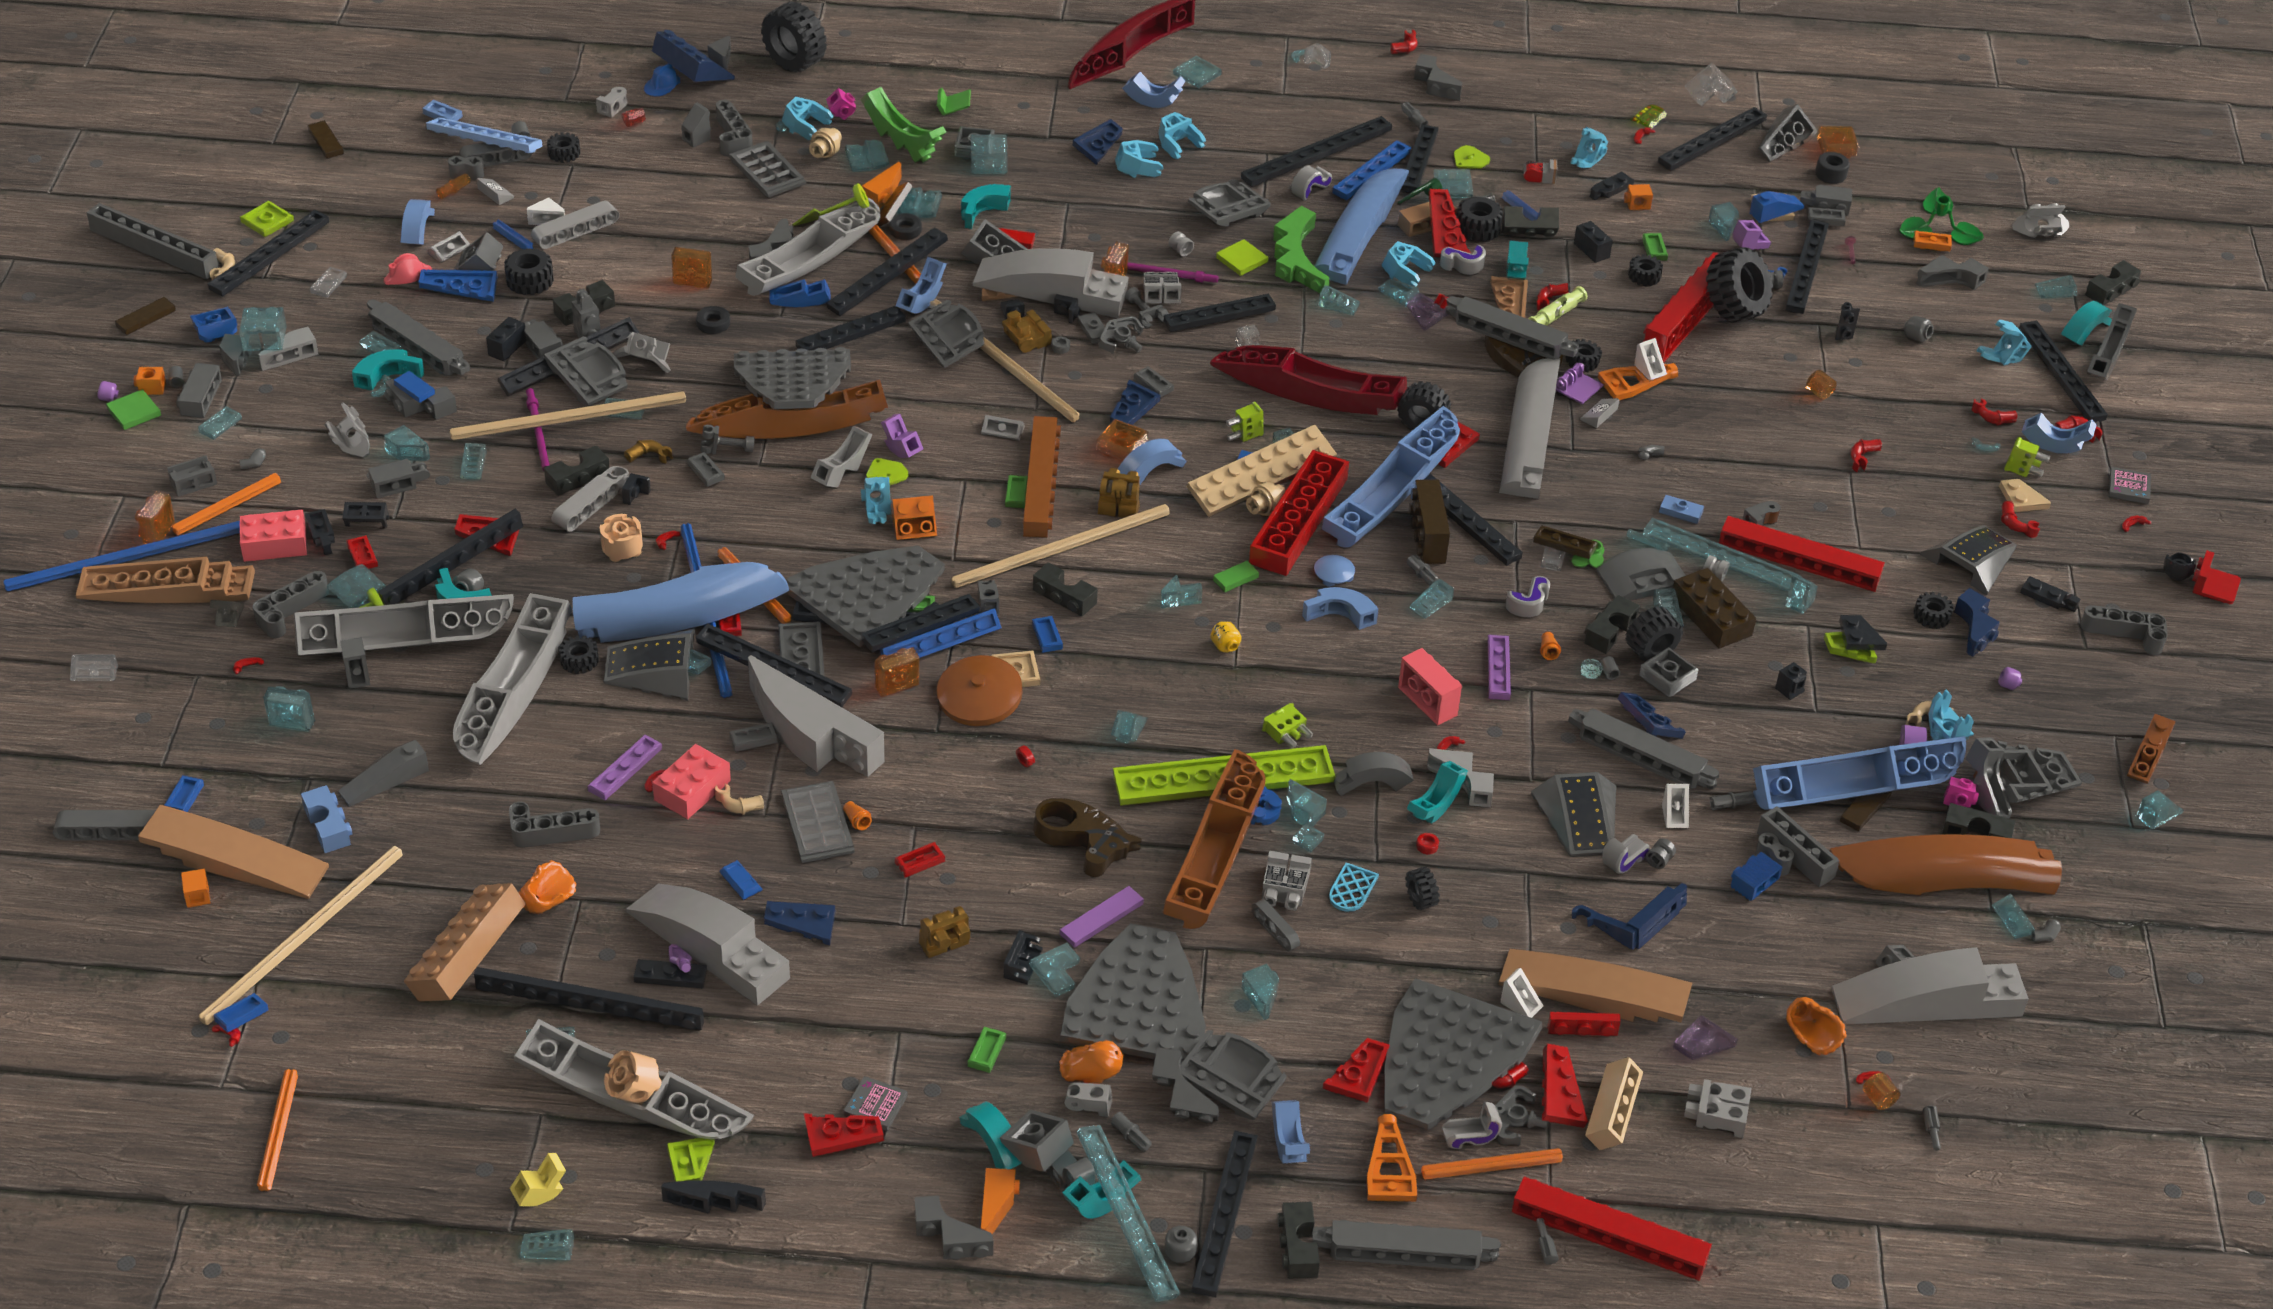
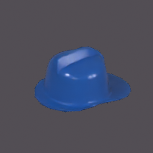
[644,63,681,97]

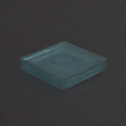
[1173,56,1222,88]

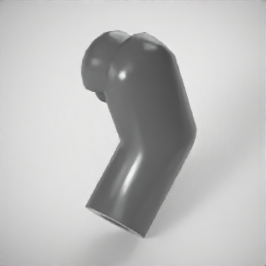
[1638,445,1664,460]
[239,448,266,470]
[2031,919,2061,942]

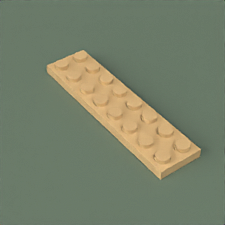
[1187,425,1337,517]

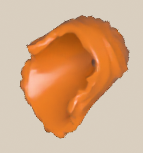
[519,860,576,914]
[1786,997,1847,1056]
[1059,1040,1123,1084]

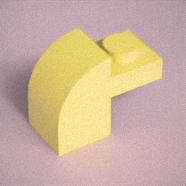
[510,1153,566,1206]

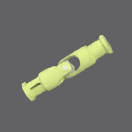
[1528,286,1588,326]

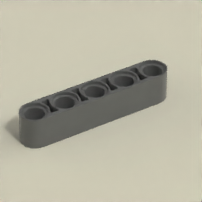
[53,810,156,841]

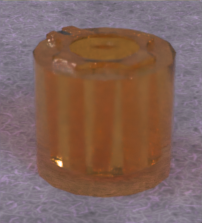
[1806,370,1837,399]
[1862,1072,1901,1110]

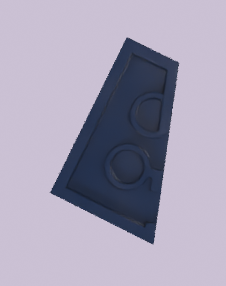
[1072,119,1123,165]
[1110,380,1160,431]
[1617,692,1686,739]
[764,901,835,946]

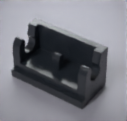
[342,502,389,527]
[1004,930,1043,985]

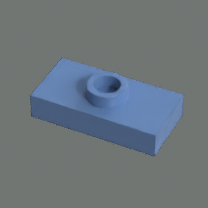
[422,100,463,121]
[1659,495,1704,524]

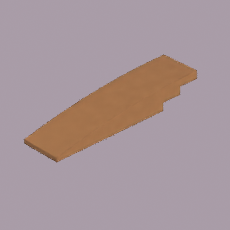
[75,557,255,603]
[138,805,329,899]
[1498,949,1692,1023]

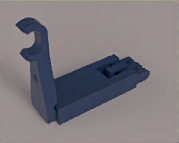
[1572,883,1687,950]

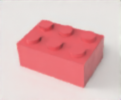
[240,510,307,562]
[1398,648,1462,726]
[652,744,731,819]

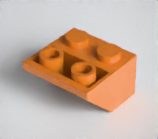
[891,495,937,540]

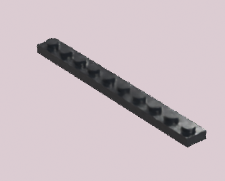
[1241,116,1393,187]
[474,967,704,1030]

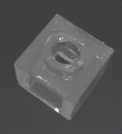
[1236,324,1260,347]

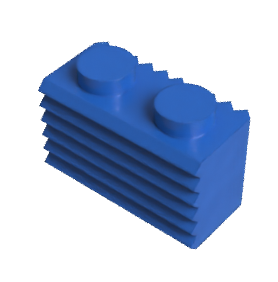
[1731,852,1783,901]

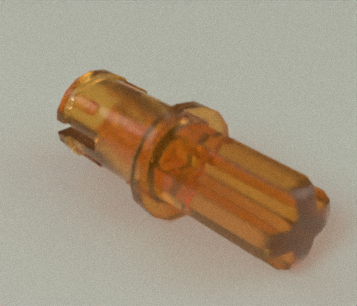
[436,173,471,199]

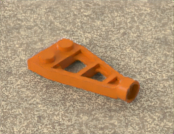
[1598,363,1678,400]
[1366,1114,1417,1202]

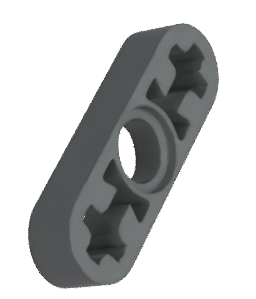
[1251,899,1300,952]

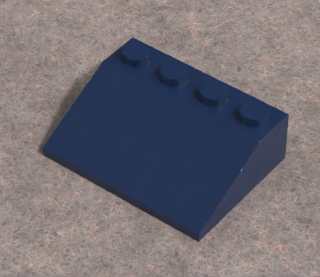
[652,30,735,82]

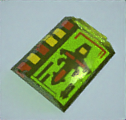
[1631,104,1668,129]

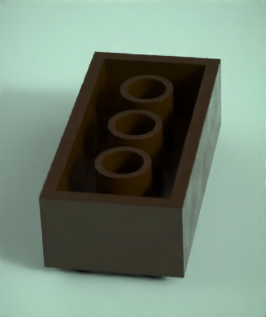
[1409,479,1450,564]
[1671,567,1756,649]

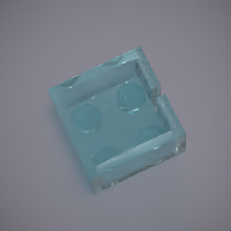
[239,307,287,351]

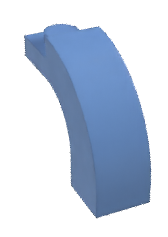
[1122,72,1185,108]
[401,199,435,245]
[896,257,946,314]
[2021,413,2097,453]
[1118,439,1187,485]
[1302,587,1378,630]
[1272,1100,1310,1163]

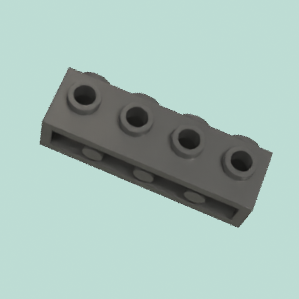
[1757,806,1840,887]

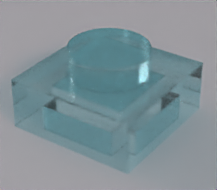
[1293,823,1324,852]

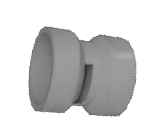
[1168,231,1194,257]
[1703,555,1730,581]

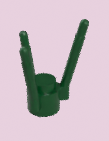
[1398,178,1442,205]

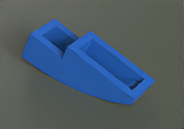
[769,279,831,307]

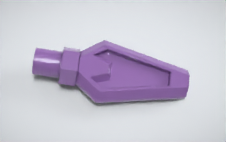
[669,944,692,972]

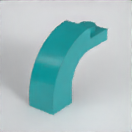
[961,184,1011,229]
[1506,241,1529,280]
[2061,301,2112,346]
[352,349,424,391]
[435,568,492,600]
[1407,761,1468,824]
[959,1101,1021,1169]
[1062,1160,1142,1218]

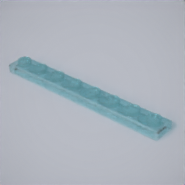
[1643,517,1802,593]
[1076,1125,1180,1302]

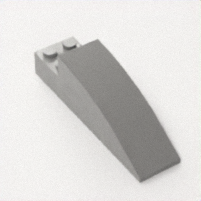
[973,249,1129,318]
[748,655,885,777]
[626,883,790,1006]
[1831,947,2028,1024]

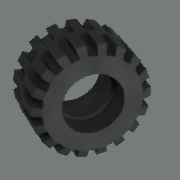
[1457,197,1503,242]
[504,248,554,295]
[1397,381,1451,430]
[1625,607,1683,662]

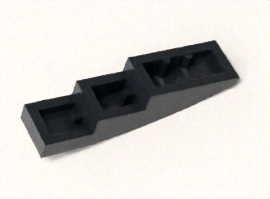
[661,1180,766,1214]

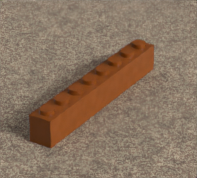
[1023,416,1061,538]

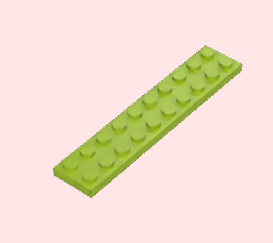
[1113,745,1335,806]

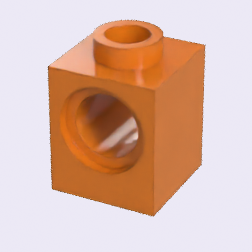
[1624,184,1653,210]
[134,367,166,395]
[181,869,211,908]

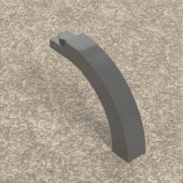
[2087,303,2137,381]

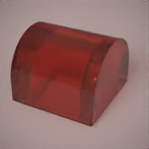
[621,108,646,127]

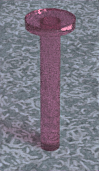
[1845,236,1856,264]

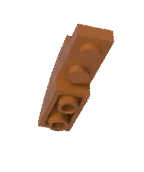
[2127,714,2176,784]

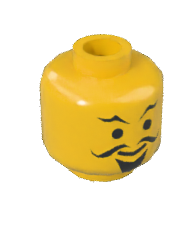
[1210,622,1241,653]

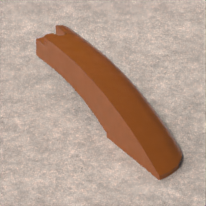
[686,379,888,439]
[1163,749,1266,929]
[1829,834,2062,896]

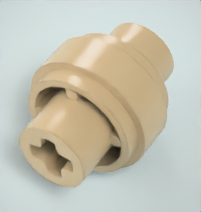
[809,128,842,158]
[1246,482,1286,516]

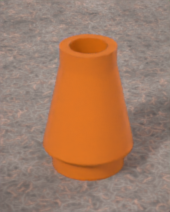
[1540,632,1561,660]
[843,801,872,830]

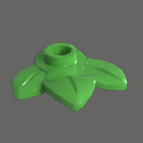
[1572,540,1604,568]

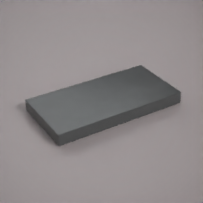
[779,622,824,676]

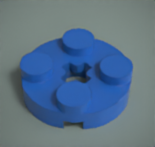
[1250,786,1282,825]

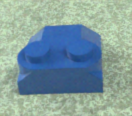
[190,307,238,342]

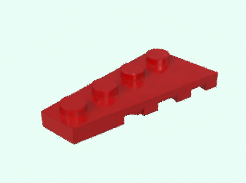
[1429,189,1471,257]
[1542,1043,1588,1128]

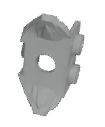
[2012,203,2070,238]
[613,332,671,373]
[324,402,370,458]

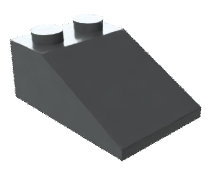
[961,219,1028,265]

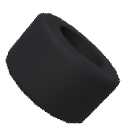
[1815,152,1850,184]

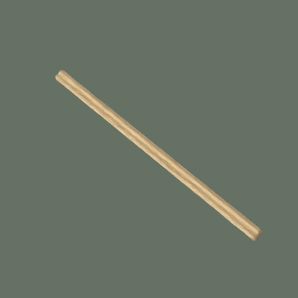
[930,299,1079,422]
[450,391,686,440]
[951,504,1170,588]
[199,846,403,1025]

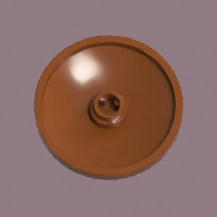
[937,655,1023,726]

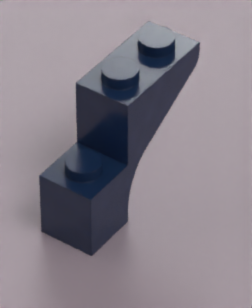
[1954,588,2000,657]

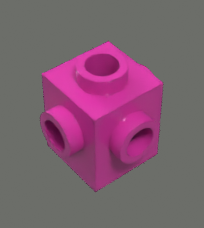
[826,88,856,120]
[1943,776,1979,808]

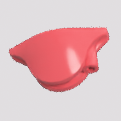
[384,253,432,285]

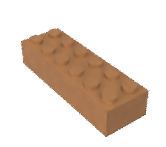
[404,883,526,1001]

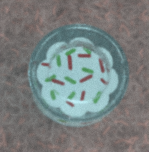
[1580,659,1602,679]

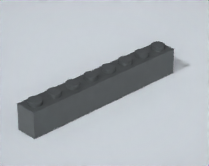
[86,203,219,280]

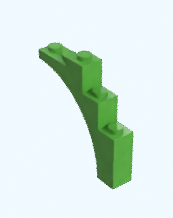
[861,87,946,163]
[1273,206,1329,295]

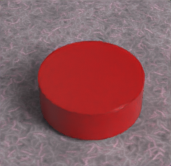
[1016,745,1035,768]
[1416,833,1439,855]

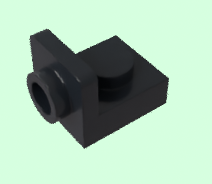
[1054,294,1080,324]
[1000,299,1025,320]
[622,473,651,505]

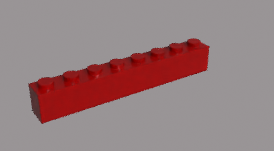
[1718,516,1885,592]
[1512,1176,1712,1281]

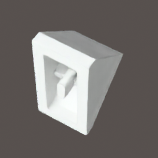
[527,197,565,225]
[1634,338,1667,380]
[1662,784,1689,828]
[1500,968,1543,1018]

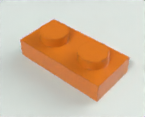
[1913,231,1952,252]

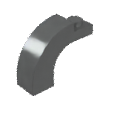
[1334,752,1414,796]

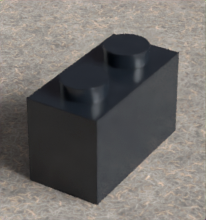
[1574,221,1613,263]
[486,317,526,362]

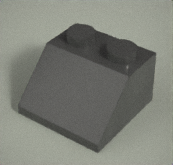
[454,232,503,271]
[1000,1110,1074,1172]

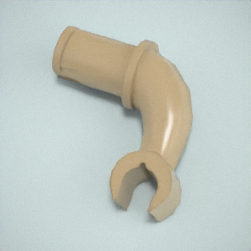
[209,248,235,280]
[1905,701,1954,727]
[715,783,764,815]

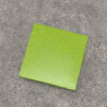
[240,201,294,237]
[1216,239,1268,276]

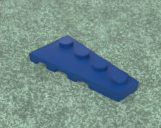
[419,270,498,302]

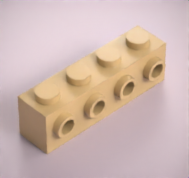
[1585,1057,1643,1150]

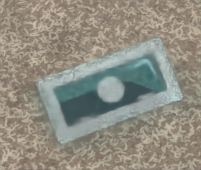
[1992,894,2035,939]

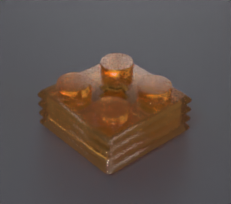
[1817,126,1859,158]
[1101,241,1129,276]
[671,247,712,289]
[1096,419,1149,462]
[135,491,175,545]
[875,647,920,697]

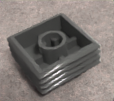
[954,126,995,161]
[1639,648,1699,697]

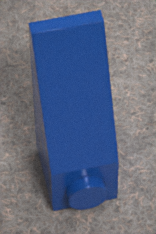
[1750,191,1805,223]

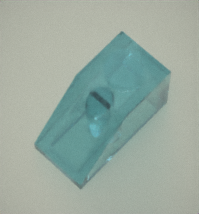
[1708,202,1739,241]
[384,425,430,461]
[1785,574,1818,614]
[1111,710,1148,744]
[1287,779,1327,829]
[2136,790,2184,830]
[1241,964,1279,1020]

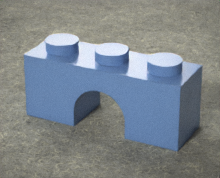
[301,785,353,853]

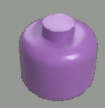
[97,381,119,402]
[1998,667,2022,690]

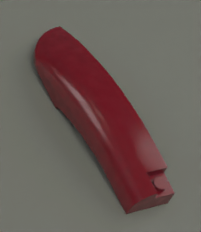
[1068,0,1195,89]
[1210,345,1407,415]

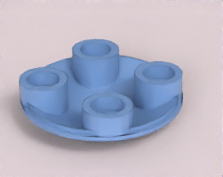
[1314,555,1355,587]

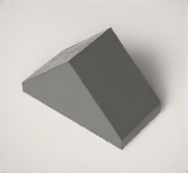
[708,36,731,70]

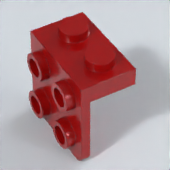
[2192,550,2241,604]

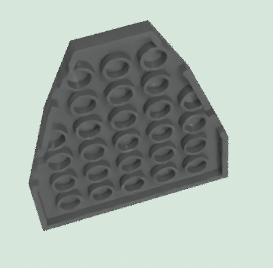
[734,347,851,409]
[785,545,945,647]
[1059,923,1206,1063]
[1385,978,1542,1130]

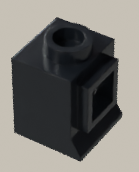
[1775,662,1807,700]

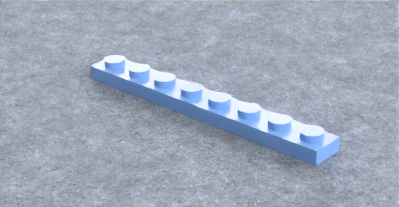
[426,117,542,153]

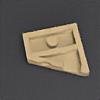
[1999,479,2051,512]

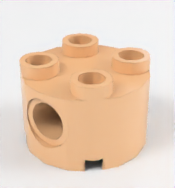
[600,514,643,562]
[604,1050,661,1105]

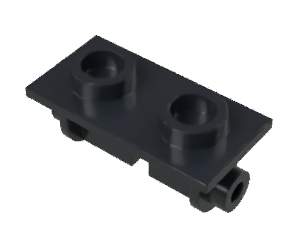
[1835,302,1860,341]

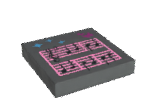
[2109,467,2151,504]
[843,1076,908,1131]

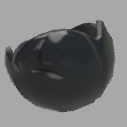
[2163,552,2196,581]

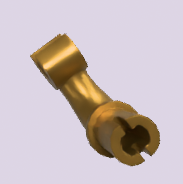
[624,440,673,463]

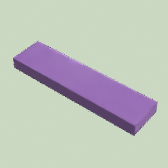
[1487,635,1511,700]
[588,735,662,800]
[1060,886,1144,948]

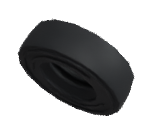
[889,213,922,240]
[696,306,731,334]

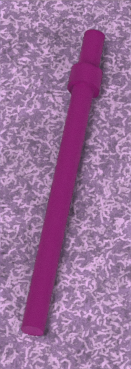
[1108,260,1219,283]
[526,388,549,471]

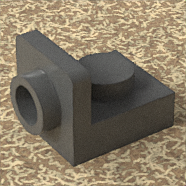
[1876,945,1915,967]

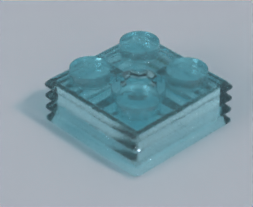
[263,686,315,732]

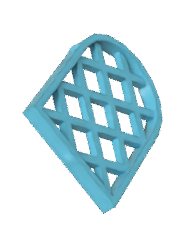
[1329,862,1379,912]

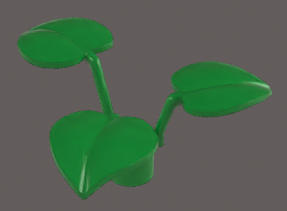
[1899,187,1984,245]

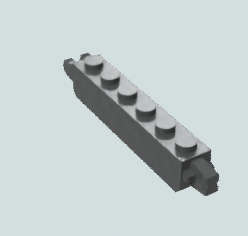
[1446,296,1579,359]
[367,299,470,376]
[1568,708,1719,790]
[1312,1220,1501,1270]

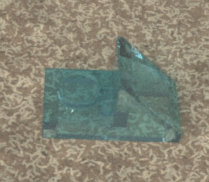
[1160,575,1203,608]

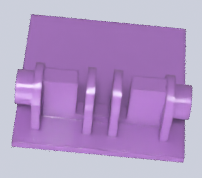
[1556,363,1604,404]

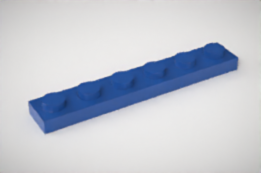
[1332,140,1411,200]
[880,608,1002,669]

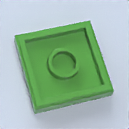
[106,389,161,430]

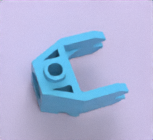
[782,97,833,140]
[1158,112,1206,159]
[1570,127,1608,168]
[1115,140,1163,178]
[1381,241,1435,288]
[1976,320,2032,365]
[861,477,891,524]
[1929,689,1974,740]

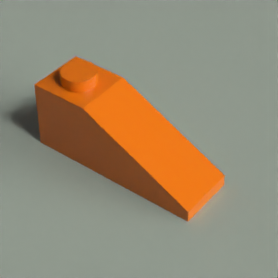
[862,162,901,209]
[981,1168,1020,1234]

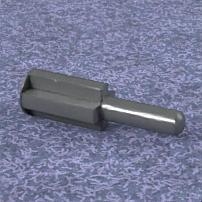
[1922,1105,1941,1151]
[1536,1218,1559,1265]

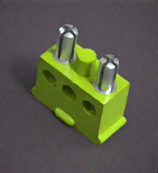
[1226,402,1264,442]
[2004,437,2050,477]
[1262,703,1313,748]

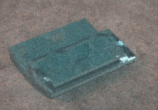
[971,134,1007,174]
[845,140,889,172]
[1433,169,1473,198]
[897,187,943,218]
[327,564,386,608]

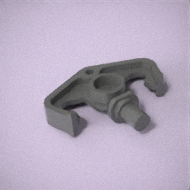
[1098,316,1144,354]
[1495,1086,1548,1146]

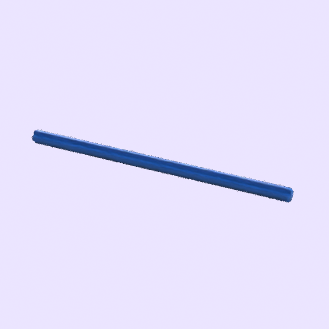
[3,521,240,592]
[680,523,732,698]

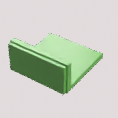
[937,88,971,116]

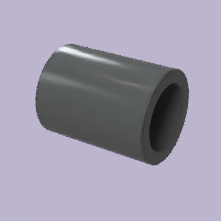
[168,366,184,388]
[1600,656,1620,680]

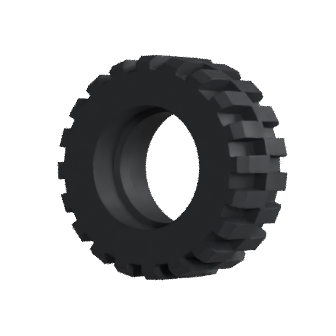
[761,1,827,72]
[1706,247,1773,322]

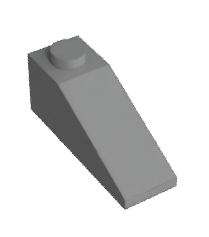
[258,326,318,371]

